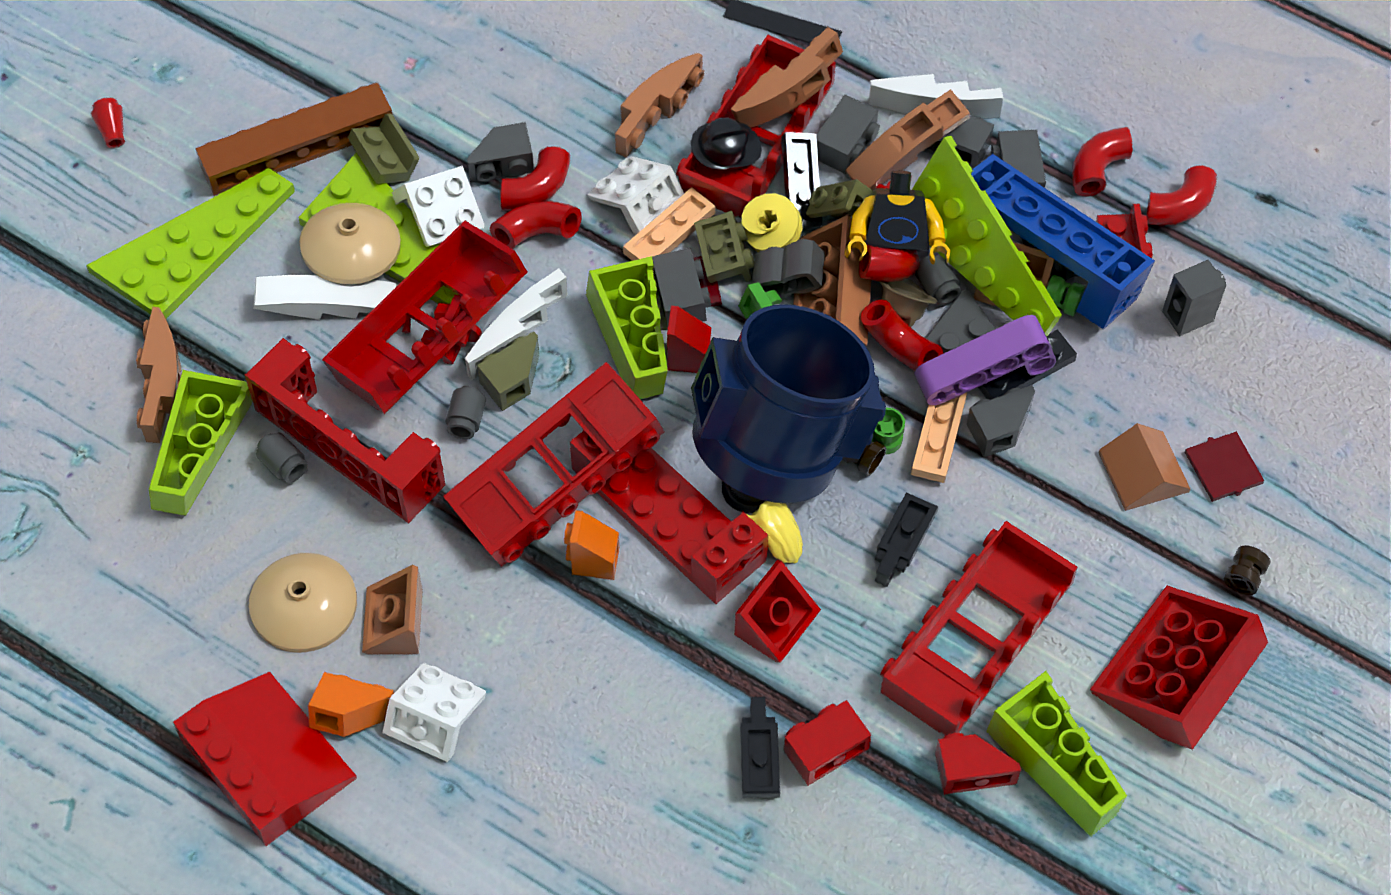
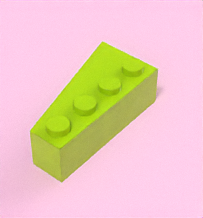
[586,256,668,399]
[149,370,252,516]
[986,671,1127,837]

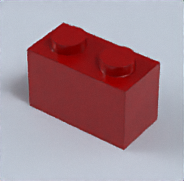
[784,700,872,786]

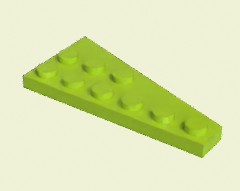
[911,136,1062,337]
[298,152,458,304]
[86,168,295,319]

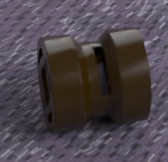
[842,441,886,476]
[1223,545,1271,595]

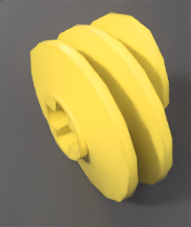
[741,193,803,252]

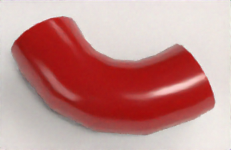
[1073,127,1132,196]
[501,146,570,211]
[1146,166,1217,226]
[490,201,582,249]
[859,245,919,282]
[860,299,943,371]

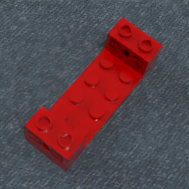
[245,338,446,524]
[570,430,768,604]

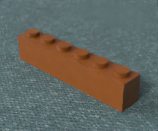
[195,82,393,196]

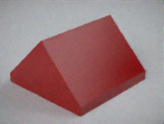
[734,560,821,663]

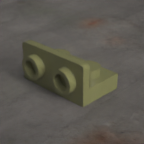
[348,114,419,184]
[806,179,874,219]
[694,211,754,283]

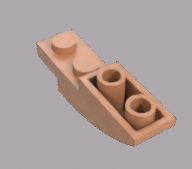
[731,27,843,128]
[615,53,705,158]
[846,89,970,190]
[136,307,182,443]

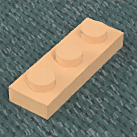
[623,187,715,261]
[911,392,967,483]

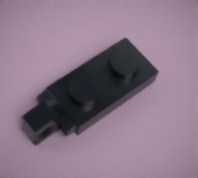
[875,492,939,587]
[740,697,780,799]

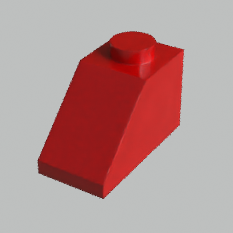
[667,305,712,373]
[935,733,1021,795]

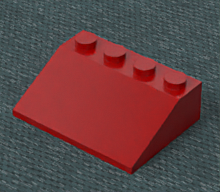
[1090,585,1268,750]
[173,672,357,846]

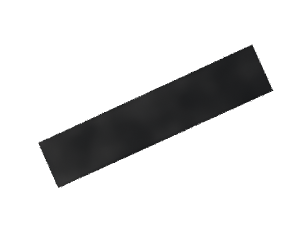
[723,0,843,43]

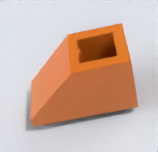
[564,510,620,580]
[308,672,394,737]

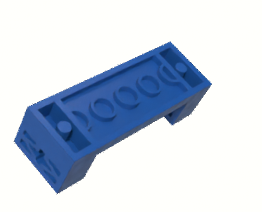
[971,154,1155,330]

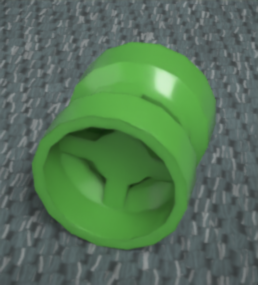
[1046,274,1085,317]
[871,407,905,454]

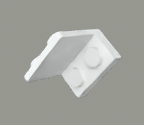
[588,156,684,235]
[392,166,485,247]
[382,663,486,762]

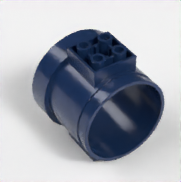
[691,305,886,503]

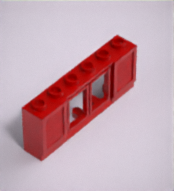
[676,34,836,217]
[322,220,528,414]
[443,362,665,567]
[880,521,1078,735]

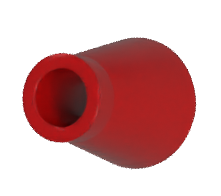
[91,98,125,148]

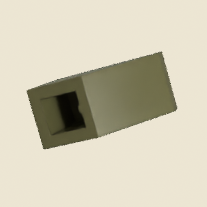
[477,331,540,411]

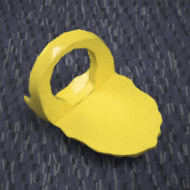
[745,501,803,564]

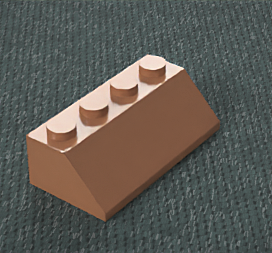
[793,215,871,346]

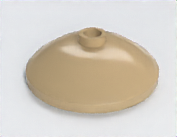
[300,203,401,284]
[249,553,357,653]

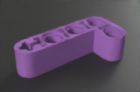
[914,315,1056,406]

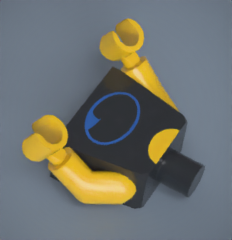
[844,170,950,265]

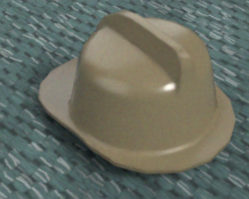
[879,278,937,327]

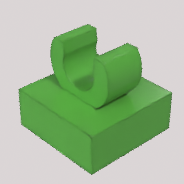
[738,282,782,320]

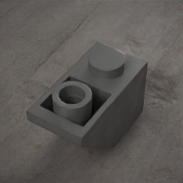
[467,122,534,183]
[966,385,1035,458]

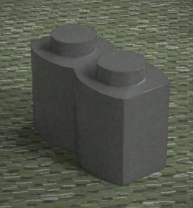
[752,239,824,299]

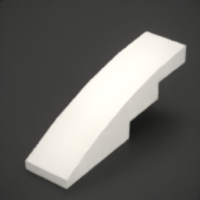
[868,74,1003,119]
[465,268,568,381]
[253,275,396,320]

